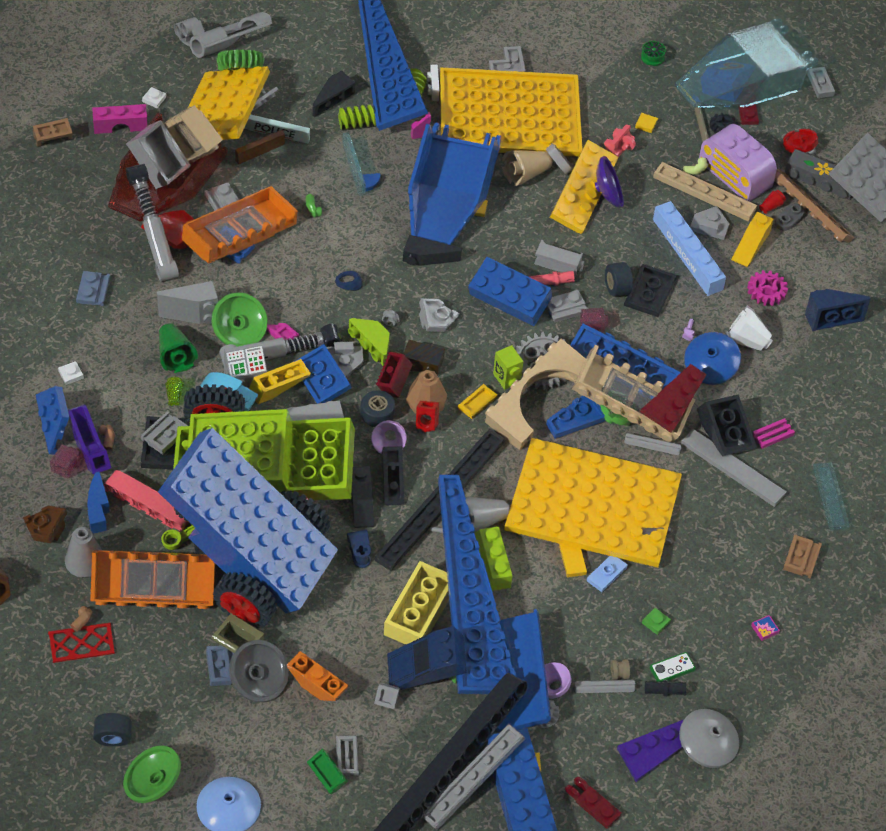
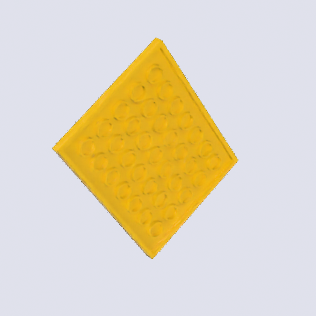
[440,67,582,157]
[504,438,682,568]

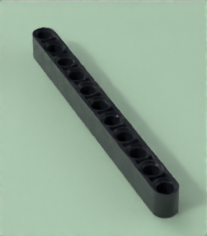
[374,673,528,831]

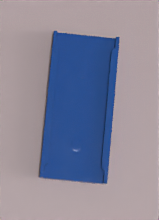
[496,609,551,732]

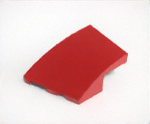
[141,210,195,249]

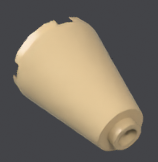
[502,150,553,186]

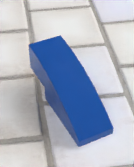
[87,472,110,534]

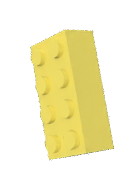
[384,561,449,644]

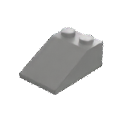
[157,281,218,324]

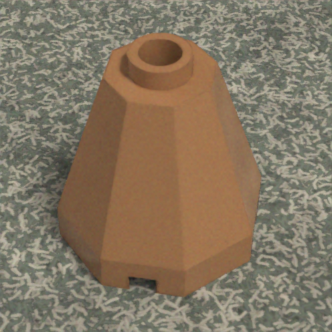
[406,370,447,416]

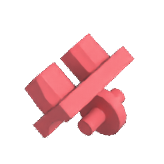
[604,125,636,157]

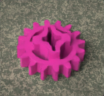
[747,270,788,306]

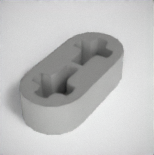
[546,143,573,175]

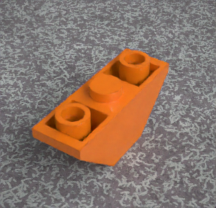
[287,651,348,701]

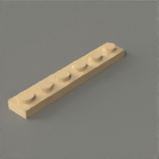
[653,162,757,221]

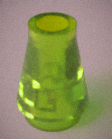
[165,377,184,406]

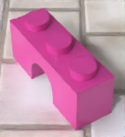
[92,104,147,134]

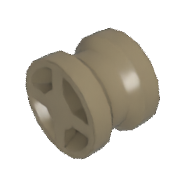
[610,659,630,680]

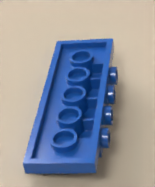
[570,324,681,400]

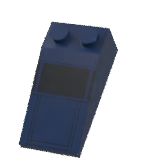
[387,626,467,690]

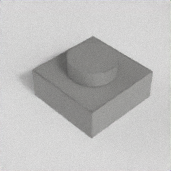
[374,682,400,709]

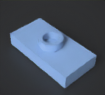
[587,556,628,592]

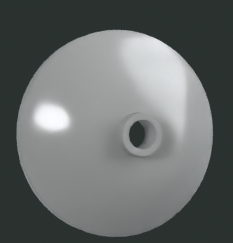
[679,709,739,768]

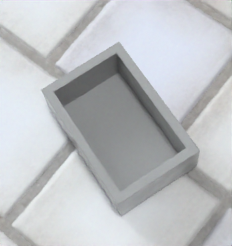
[126,120,191,189]

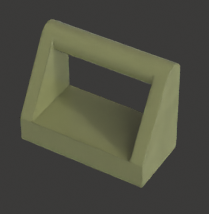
[212,613,264,653]

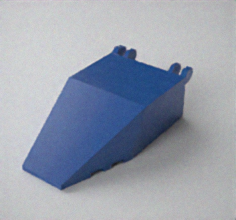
[408,122,501,245]

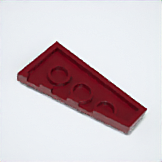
[639,364,707,433]

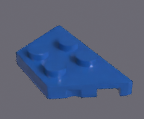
[36,386,69,455]

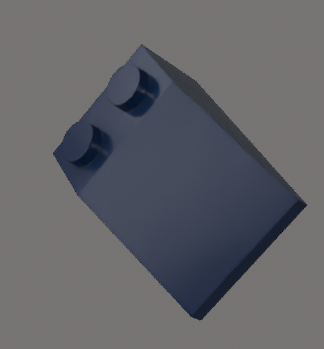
[805,289,870,331]

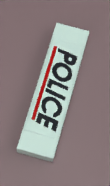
[244,114,310,144]

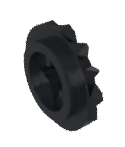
[709,113,738,133]

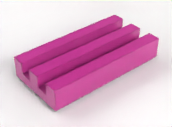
[752,418,795,449]

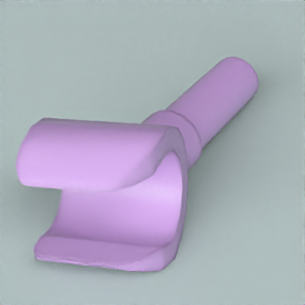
[682,319,695,341]

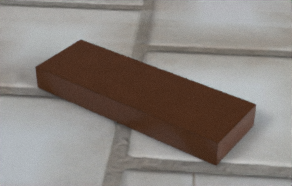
[235,130,285,164]

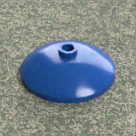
[684,332,741,385]

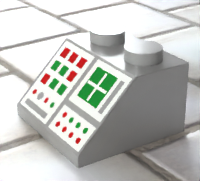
[224,342,267,387]

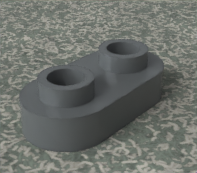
[775,204,804,231]

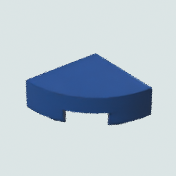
[362,173,380,192]

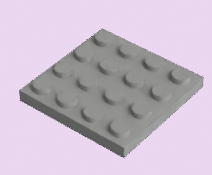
[829,133,886,222]

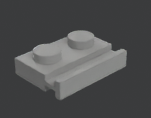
[204,183,239,211]
[546,290,589,323]
[141,411,188,455]

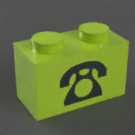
[493,345,523,390]

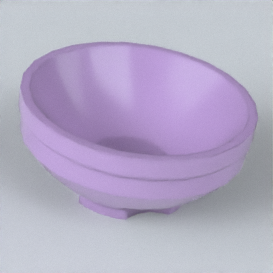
[371,420,407,454]
[545,662,571,699]

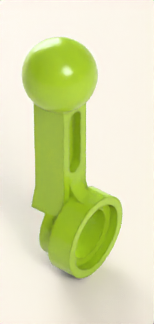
[161,525,195,550]

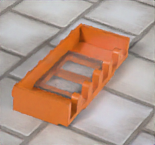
[182,186,298,264]
[90,550,216,609]

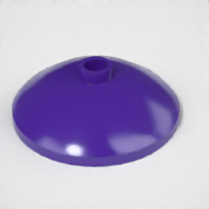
[595,156,624,208]

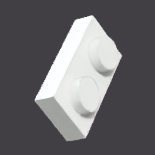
[427,65,439,101]

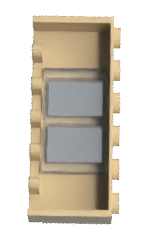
[163,105,223,163]
[572,345,696,443]

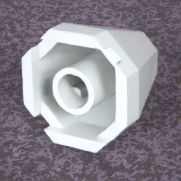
[725,305,773,351]

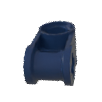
[347,530,371,568]

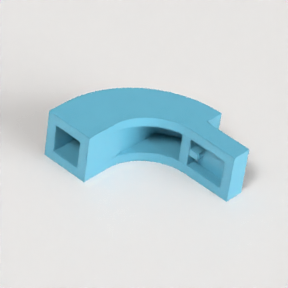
[200,372,258,411]

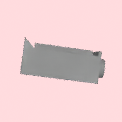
[534,240,584,277]

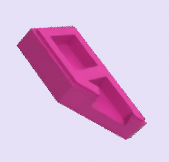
[411,112,431,139]
[266,323,299,340]

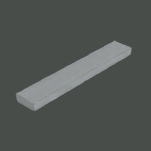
[681,429,786,507]
[422,724,525,831]

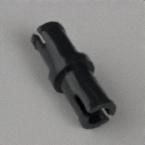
[645,680,686,696]

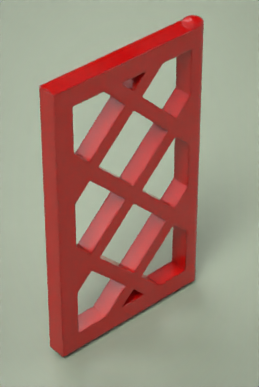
[48,622,115,663]

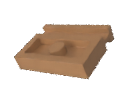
[783,535,822,579]

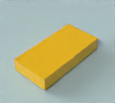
[458,384,498,419]
[559,544,587,577]

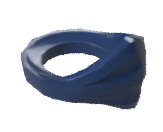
[335,271,362,290]

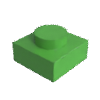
[642,608,671,635]

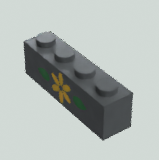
[785,149,852,200]

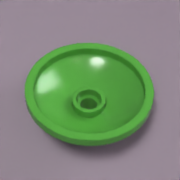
[211,293,267,347]
[123,746,181,803]

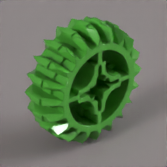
[217,50,264,71]

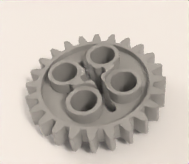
[516,332,566,390]

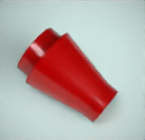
[759,190,786,214]

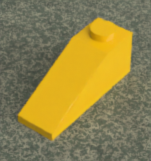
[731,212,774,267]
[249,359,311,404]

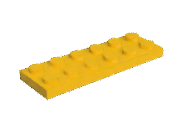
[550,140,618,234]

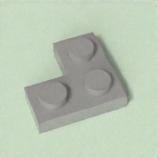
[489,46,526,72]

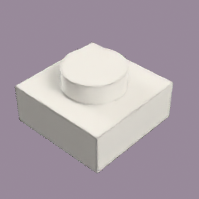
[142,87,166,108]
[58,361,84,385]

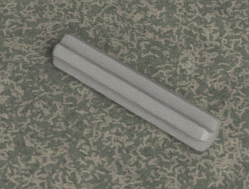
[624,433,681,455]
[574,680,635,693]

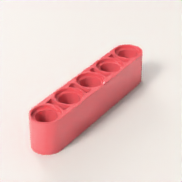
[103,470,190,533]

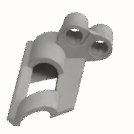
[174,12,272,58]

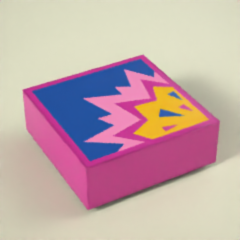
[751,615,780,641]

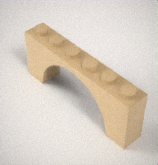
[485,339,586,450]

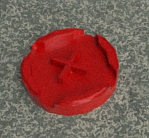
[783,129,818,153]

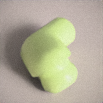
[683,157,708,175]

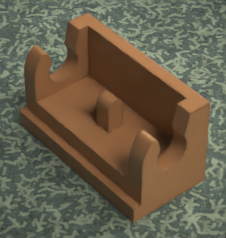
[33,118,73,147]

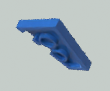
[546,396,606,439]

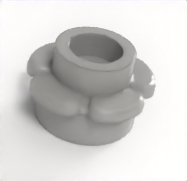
[382,310,400,327]

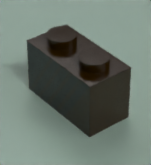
[403,340,445,376]

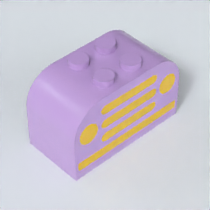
[699,124,777,202]

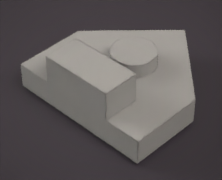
[690,206,729,240]
[419,298,459,332]
[327,342,363,378]

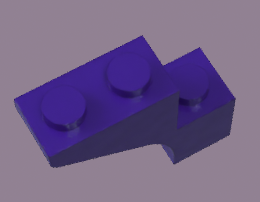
[68,404,111,474]

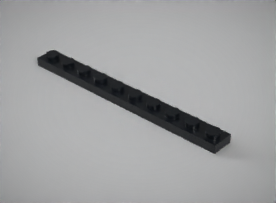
[375,429,505,571]

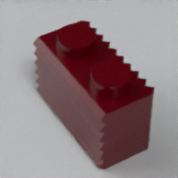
[376,352,413,398]

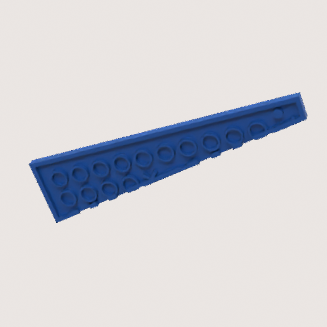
[358,0,428,131]
[438,475,516,694]

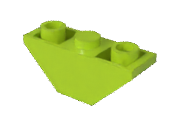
[348,318,390,366]

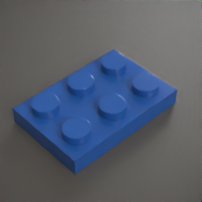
[294,344,352,404]

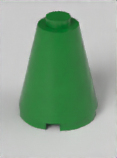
[159,323,198,373]

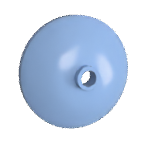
[197,777,261,831]

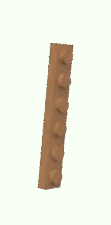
[774,169,854,243]

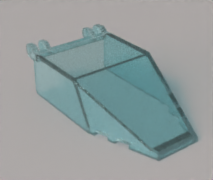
[675,18,819,108]

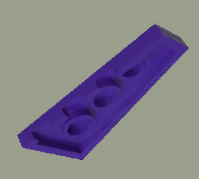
[617,720,683,782]

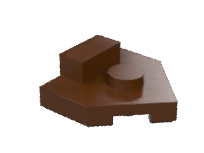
[23,505,68,544]

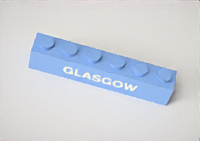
[653,201,726,296]

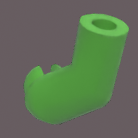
[305,194,322,218]

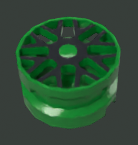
[641,41,666,66]

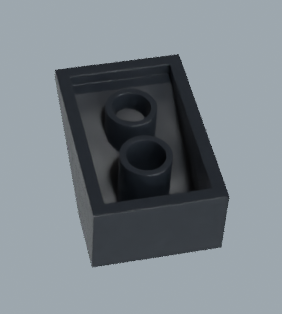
[697,394,757,457]

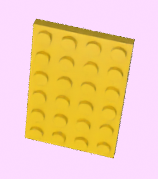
[188,66,270,140]

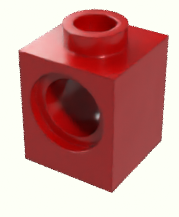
[416,400,439,432]

